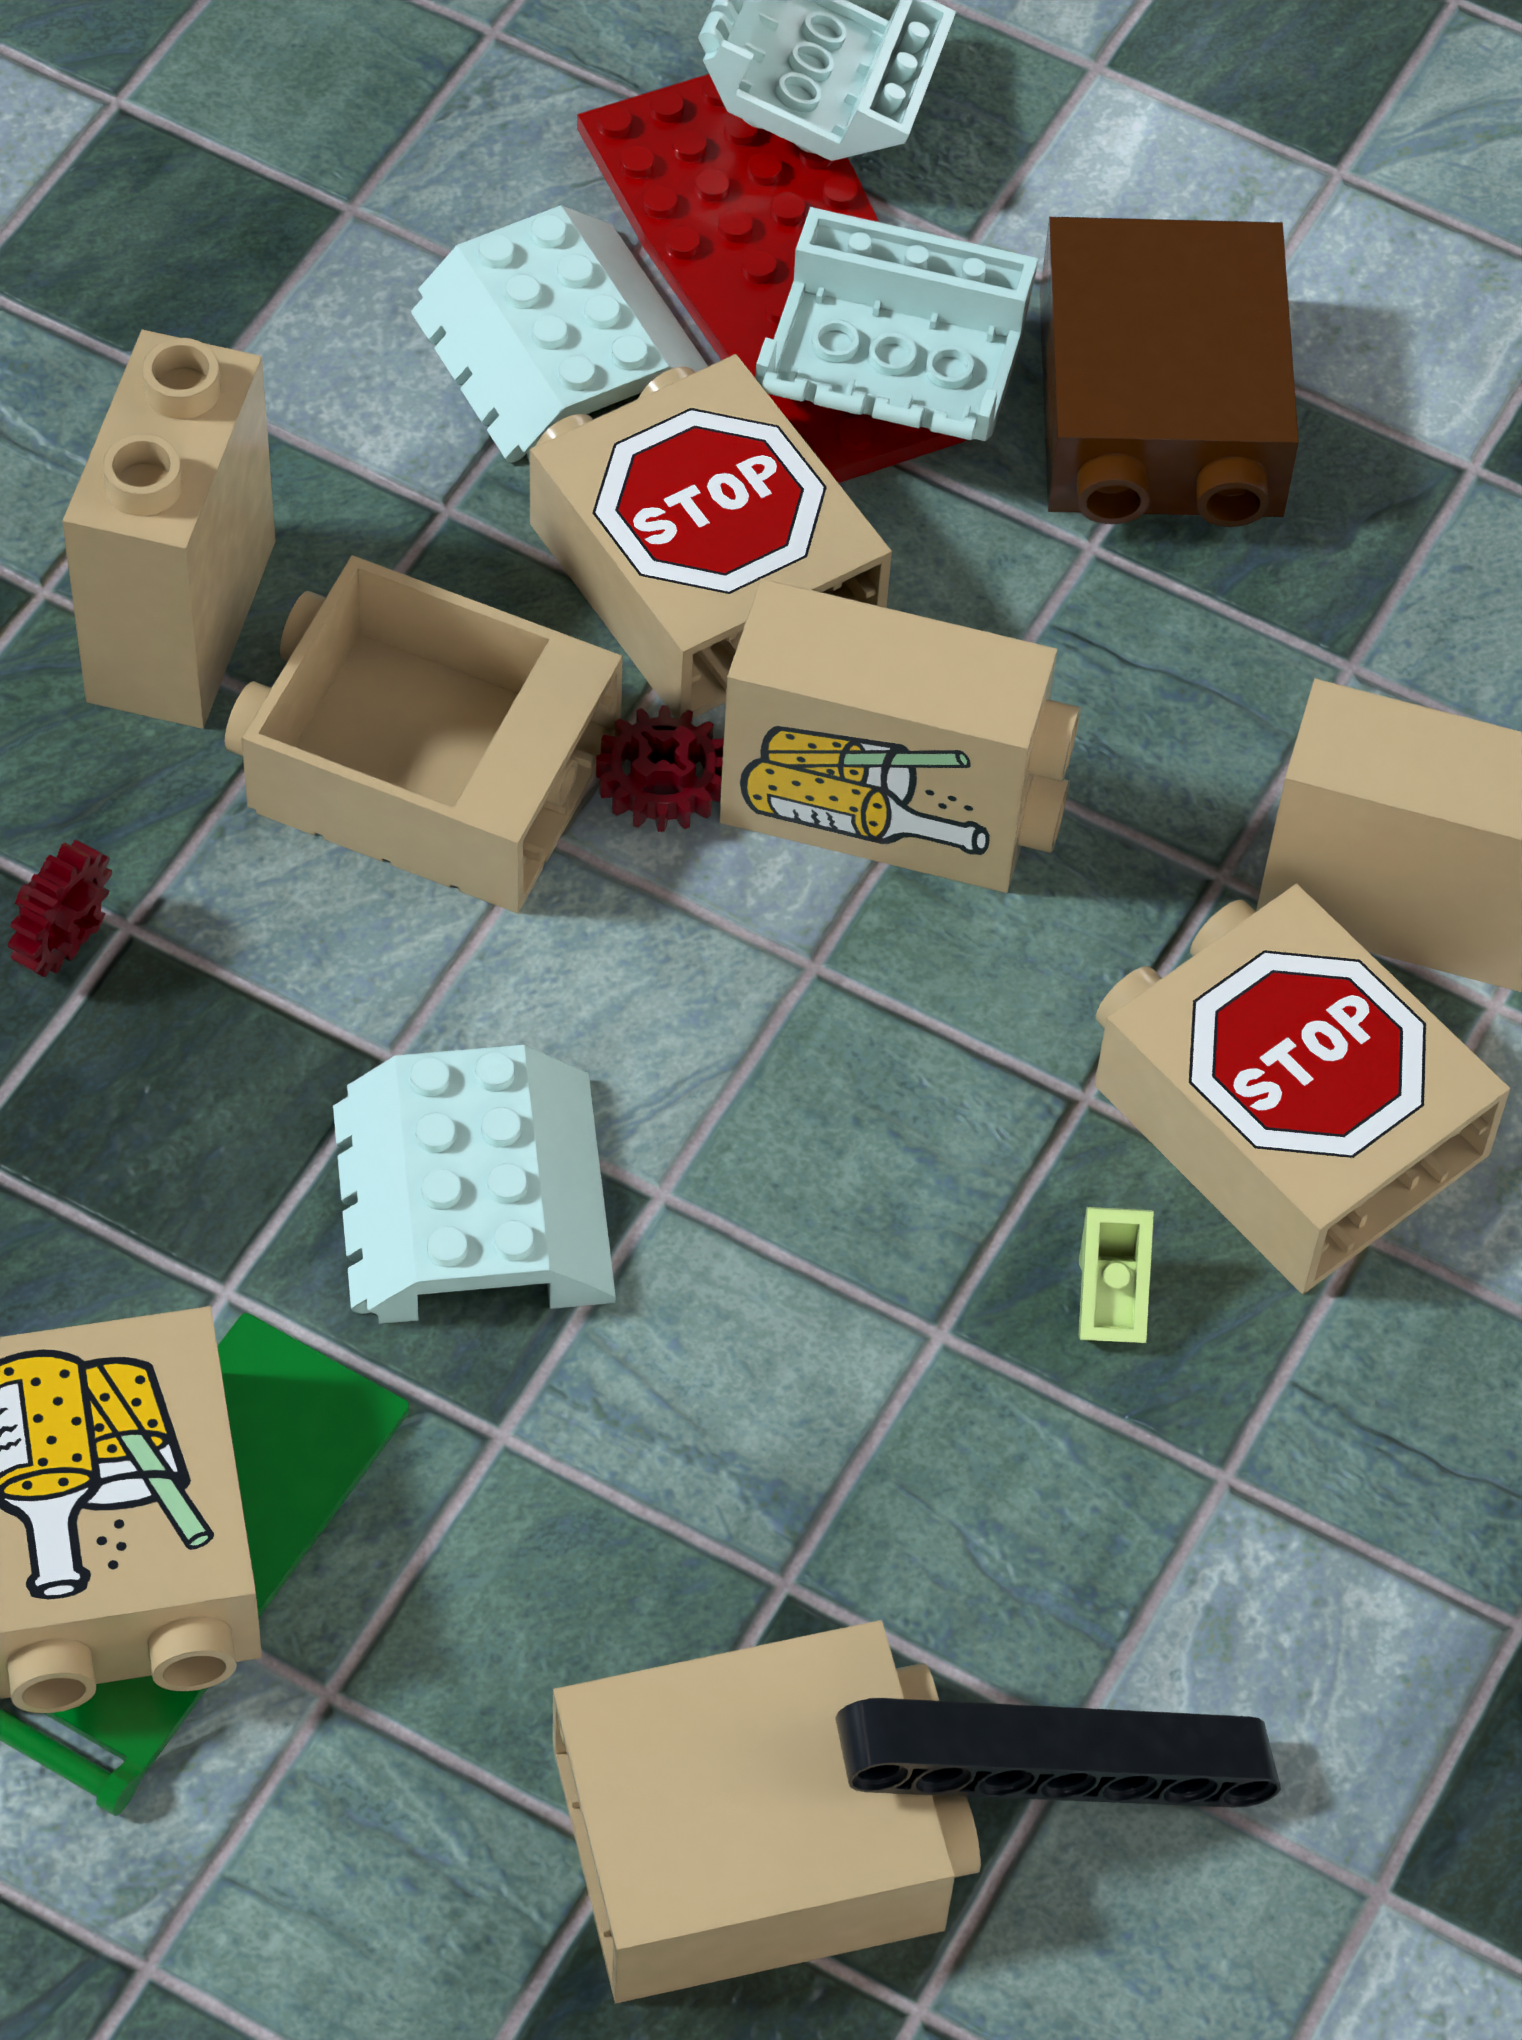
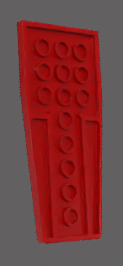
[577,74,967,483]

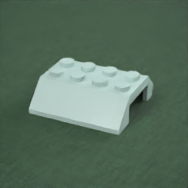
[698,0,956,161]
[411,205,708,463]
[755,207,1038,441]
[333,1045,616,1324]

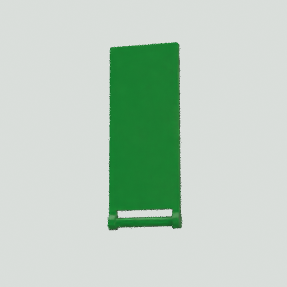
[0,1313,409,1816]

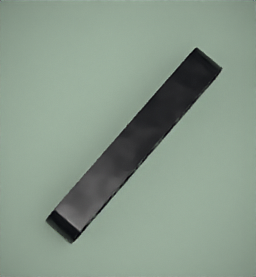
[835,1698,1281,1808]

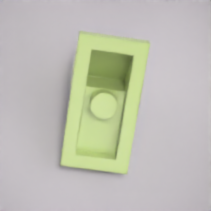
[1078,1207,1154,1343]

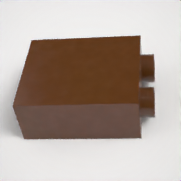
[1040,217,1299,527]

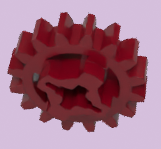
[596,705,724,832]
[8,839,112,977]

